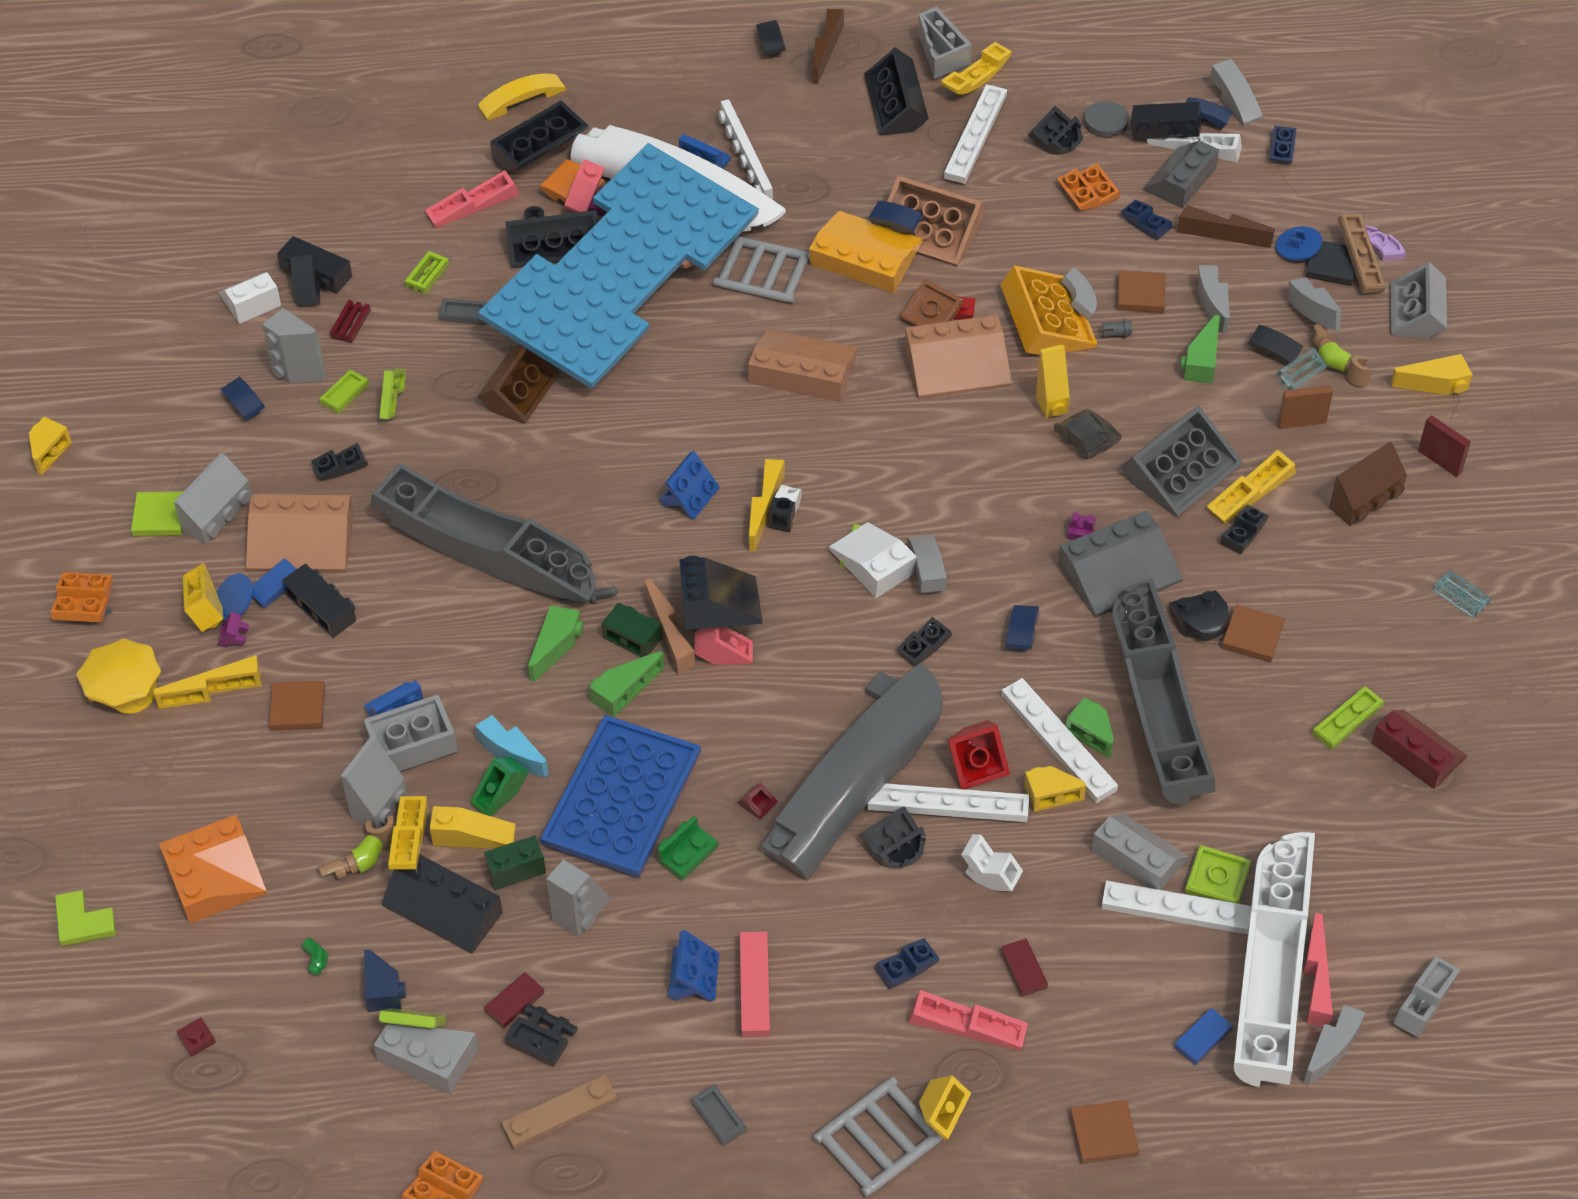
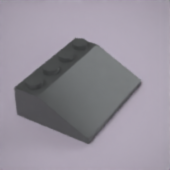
[1121,405,1243,517]
[1058,510,1183,618]

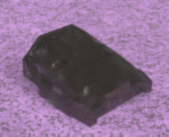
[1054,409,1122,459]

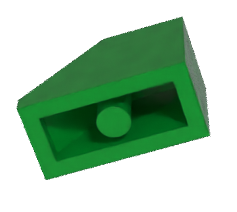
[470,757,529,817]

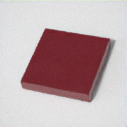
[1418,415,1471,478]

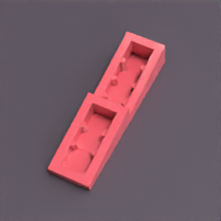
[425,170,520,228]
[1304,913,1333,1027]
[740,931,770,1038]
[908,990,1028,1050]

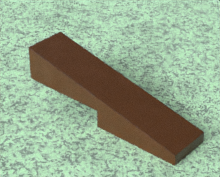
[813,9,844,84]
[1177,205,1275,248]

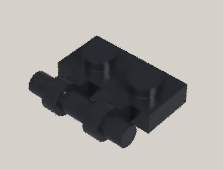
[505,1004,578,1066]

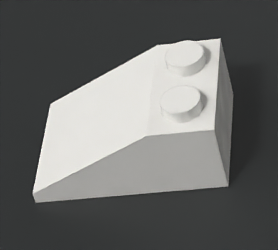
[829,522,916,598]

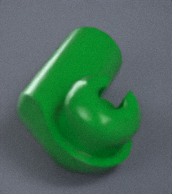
[301,937,328,975]

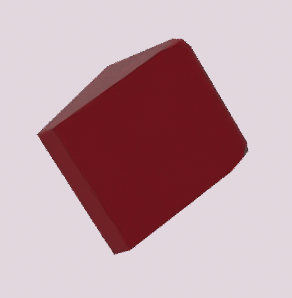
[737,782,778,819]

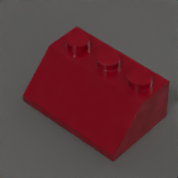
[1371,710,1467,789]

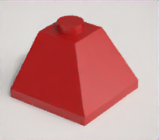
[947,720,1010,790]

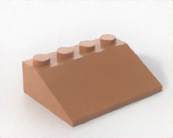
[881,175,986,266]
[905,315,1012,399]
[748,329,858,402]
[246,494,354,572]

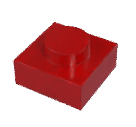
[953,296,976,320]

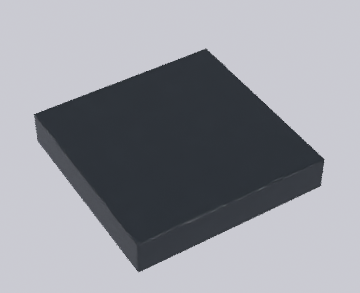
[1306,241,1355,286]

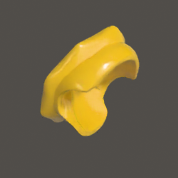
[76,638,161,714]

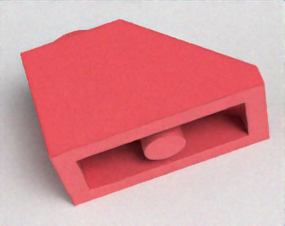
[564,159,605,213]
[694,627,753,664]

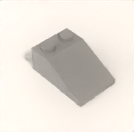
[341,736,407,829]

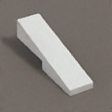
[1147,133,1242,163]

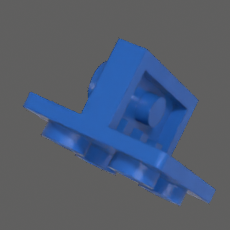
[679,134,731,169]
[659,451,719,519]
[364,680,423,717]
[668,930,719,1002]

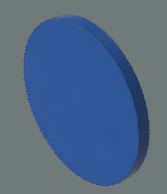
[1276,226,1323,261]
[217,573,253,621]

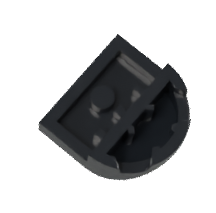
[1028,106,1083,155]
[1169,590,1229,640]
[859,806,926,869]

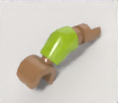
[1313,324,1373,387]
[318,815,396,880]

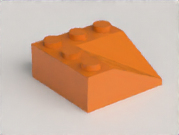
[159,815,267,924]

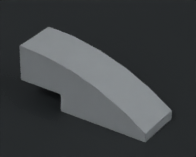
[1210,59,1263,126]
[1196,265,1230,333]
[1288,277,1341,331]
[908,534,947,593]
[1393,956,1461,1038]
[1304,1005,1366,1085]

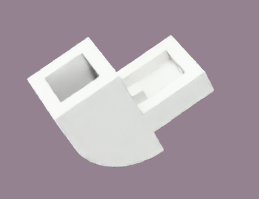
[961,834,1023,891]

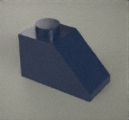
[364,949,406,1012]

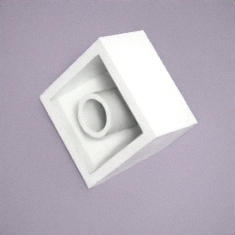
[219,272,281,324]

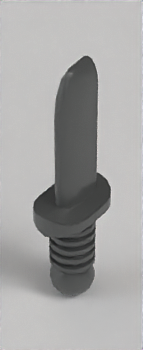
[561,586,618,604]

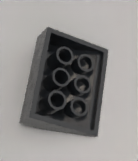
[679,556,763,630]

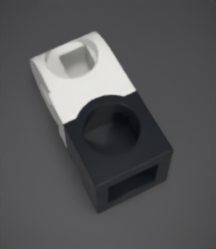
[769,485,802,533]

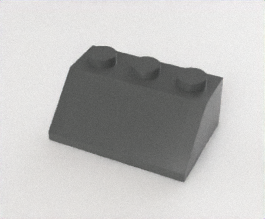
[1144,140,1219,208]

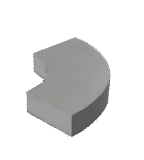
[1061,267,1097,320]

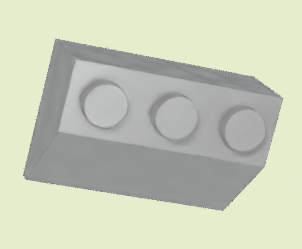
[1391,262,1447,339]
[262,308,327,383]
[174,453,252,545]
[363,694,458,771]
[1091,813,1189,890]

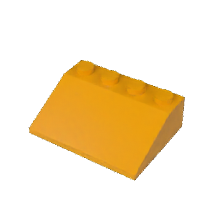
[809,211,923,294]
[1000,265,1098,355]

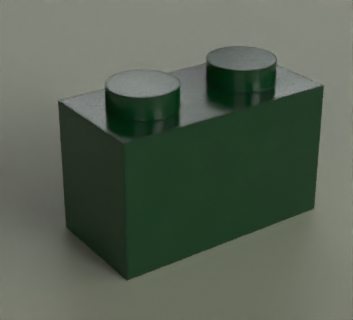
[601,602,662,658]
[484,835,546,890]

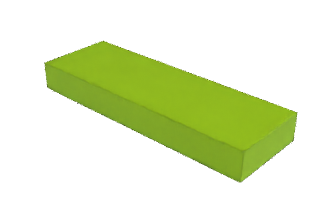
[1312,686,1385,750]

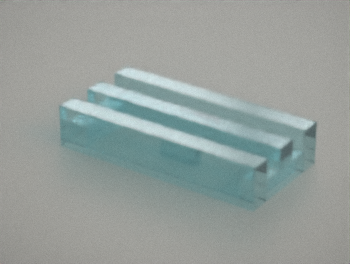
[1276,347,1327,390]
[1433,570,1491,618]

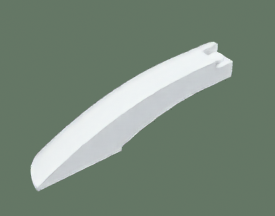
[571,125,786,231]
[1234,832,1315,1087]

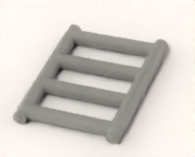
[713,236,810,303]
[813,1076,943,1197]

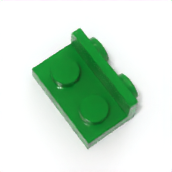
[657,816,719,881]

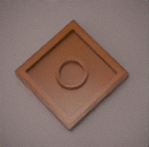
[1118,270,1165,313]
[899,279,964,326]
[1277,385,1333,429]
[1222,604,1285,662]
[269,681,325,730]
[1070,1100,1139,1164]

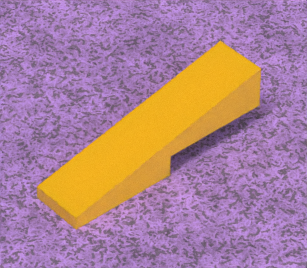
[1207,450,1296,524]
[749,459,785,551]
[154,655,262,709]
[388,796,429,869]

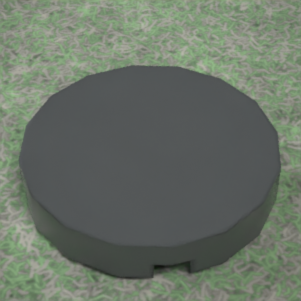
[1084,101,1129,138]

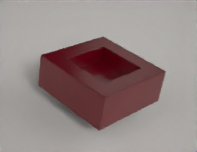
[176,1017,216,1057]

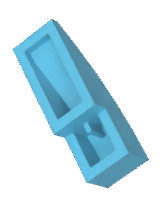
[475,715,549,777]

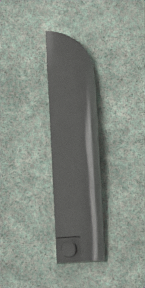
[370,462,595,603]
[1113,578,1215,805]
[761,663,943,881]

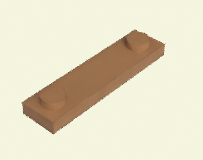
[1337,213,1386,293]
[501,1074,618,1150]

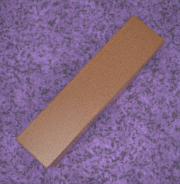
[644,578,695,675]

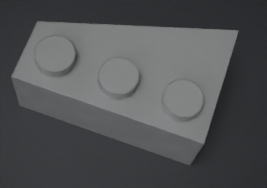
[918,7,972,79]
[546,859,611,937]
[374,1023,479,1094]

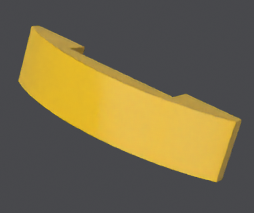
[941,42,1012,94]
[478,74,566,121]

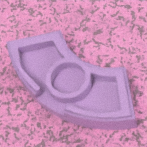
[1365,225,1406,261]

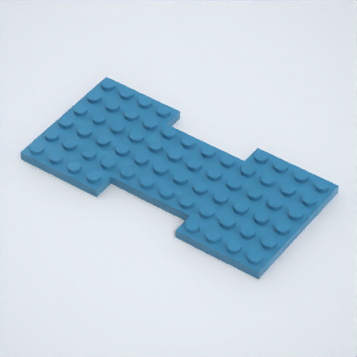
[478,143,759,389]

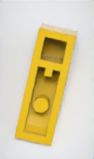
[1036,344,1070,418]
[1391,354,1473,395]
[182,563,223,632]
[430,806,516,849]

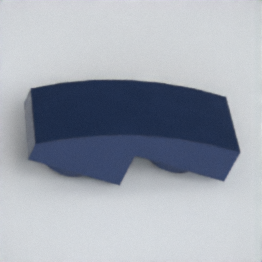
[1186,97,1232,129]
[1270,125,1297,164]
[1121,199,1172,240]
[869,201,923,233]
[220,376,265,420]
[1006,605,1039,651]
[875,938,939,990]

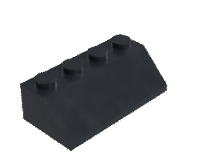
[864,47,929,136]
[490,100,589,172]
[505,210,598,267]
[382,855,503,954]

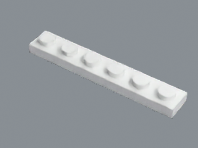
[944,84,1007,184]
[718,99,773,200]
[1001,678,1118,803]
[868,784,1029,822]
[1101,881,1251,935]

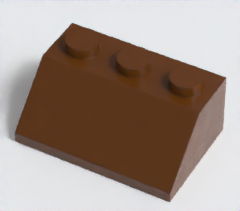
[477,344,560,424]
[1329,442,1407,526]

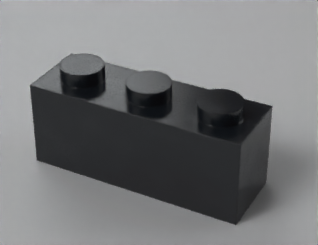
[1130,102,1202,140]
[277,236,353,294]
[282,563,356,638]

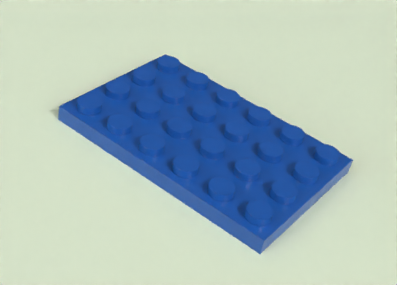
[540,715,701,878]

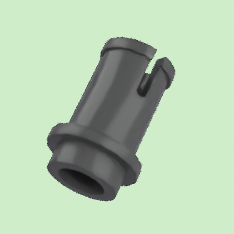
[1102,319,1132,338]

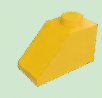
[29,417,72,475]
[1024,766,1086,812]
[919,1075,971,1140]

